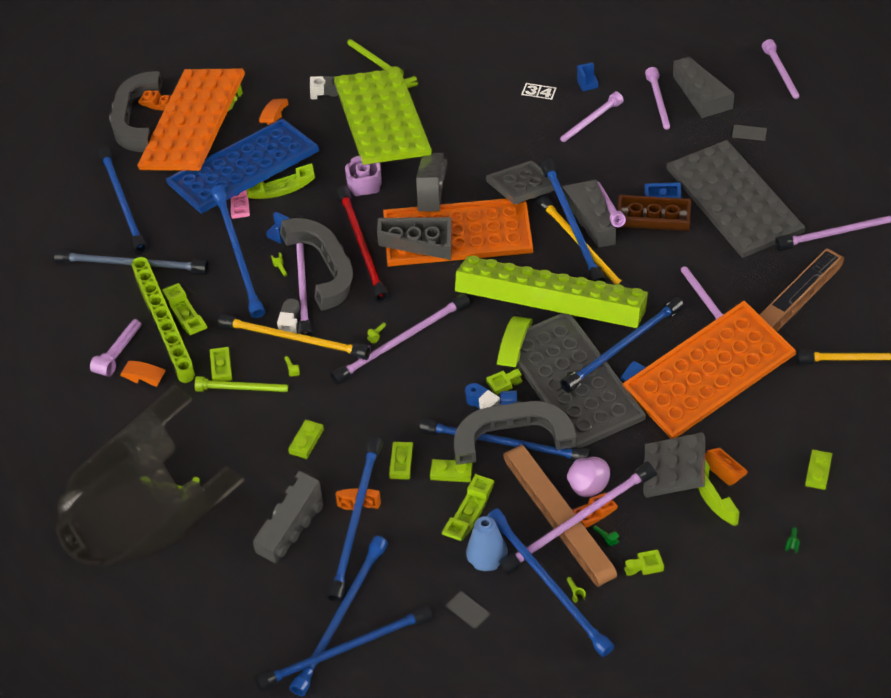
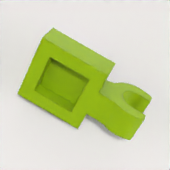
[486,369,523,395]
[624,549,664,576]

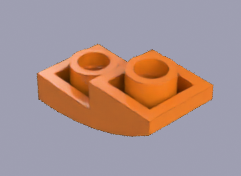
[138,90,172,111]
[259,99,289,125]
[120,361,166,387]
[335,488,381,510]
[572,492,618,528]

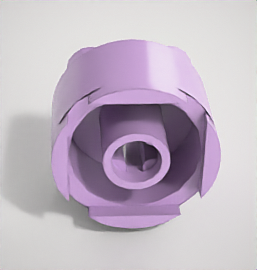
[345,156,382,196]

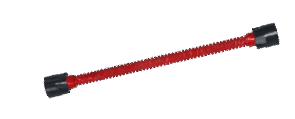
[336,186,389,303]

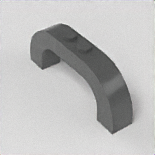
[109,71,162,152]
[280,218,353,311]
[454,401,576,465]

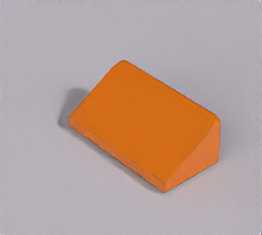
[705,447,748,486]

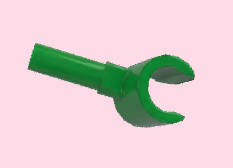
[593,525,619,546]
[785,527,800,553]

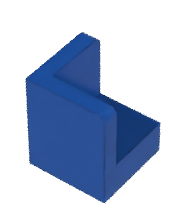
[577,62,599,91]
[266,212,290,244]

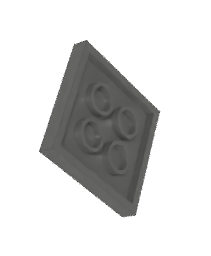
[486,160,560,204]
[643,432,705,498]

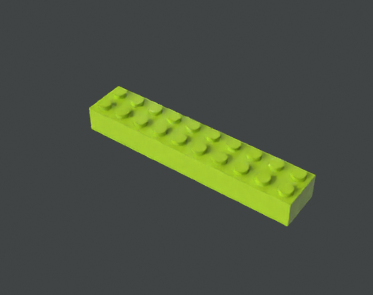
[455,256,648,328]

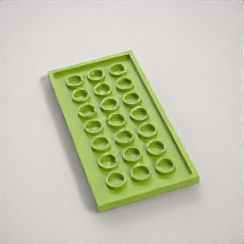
[334,68,432,165]

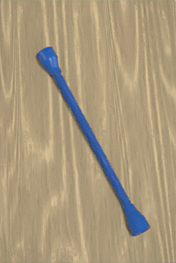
[211,185,265,318]
[487,508,615,657]
[289,536,388,697]

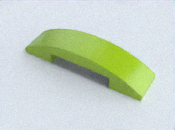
[247,163,315,199]
[162,283,207,335]
[497,316,533,367]
[698,460,739,526]
[442,474,494,541]

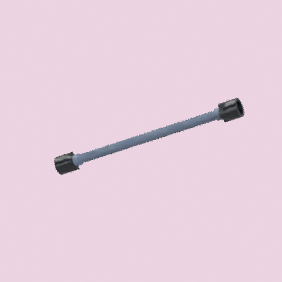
[54,249,209,275]

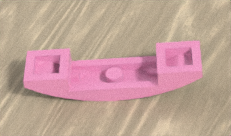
[230,190,250,219]

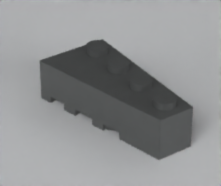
[673,57,734,118]
[416,153,447,211]
[562,180,616,248]
[377,217,452,260]
[253,471,323,564]

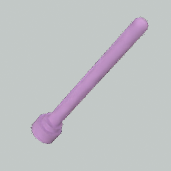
[762,39,799,99]
[645,67,670,130]
[561,91,624,142]
[598,182,626,227]
[681,266,724,319]

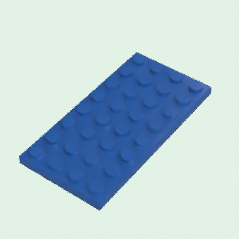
[166,118,319,214]

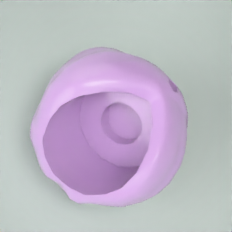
[567,457,610,497]

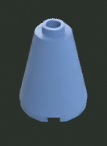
[466,516,508,571]

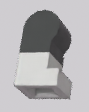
[310,76,338,99]
[277,299,301,334]

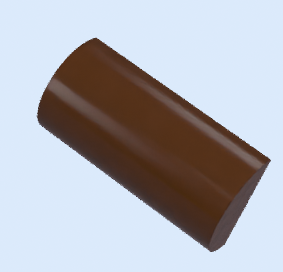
[617,195,692,231]

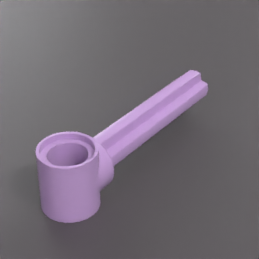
[90,319,142,377]

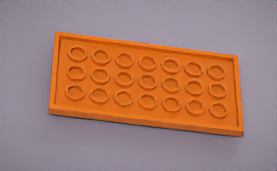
[137,68,245,171]
[383,198,533,267]
[622,301,796,439]

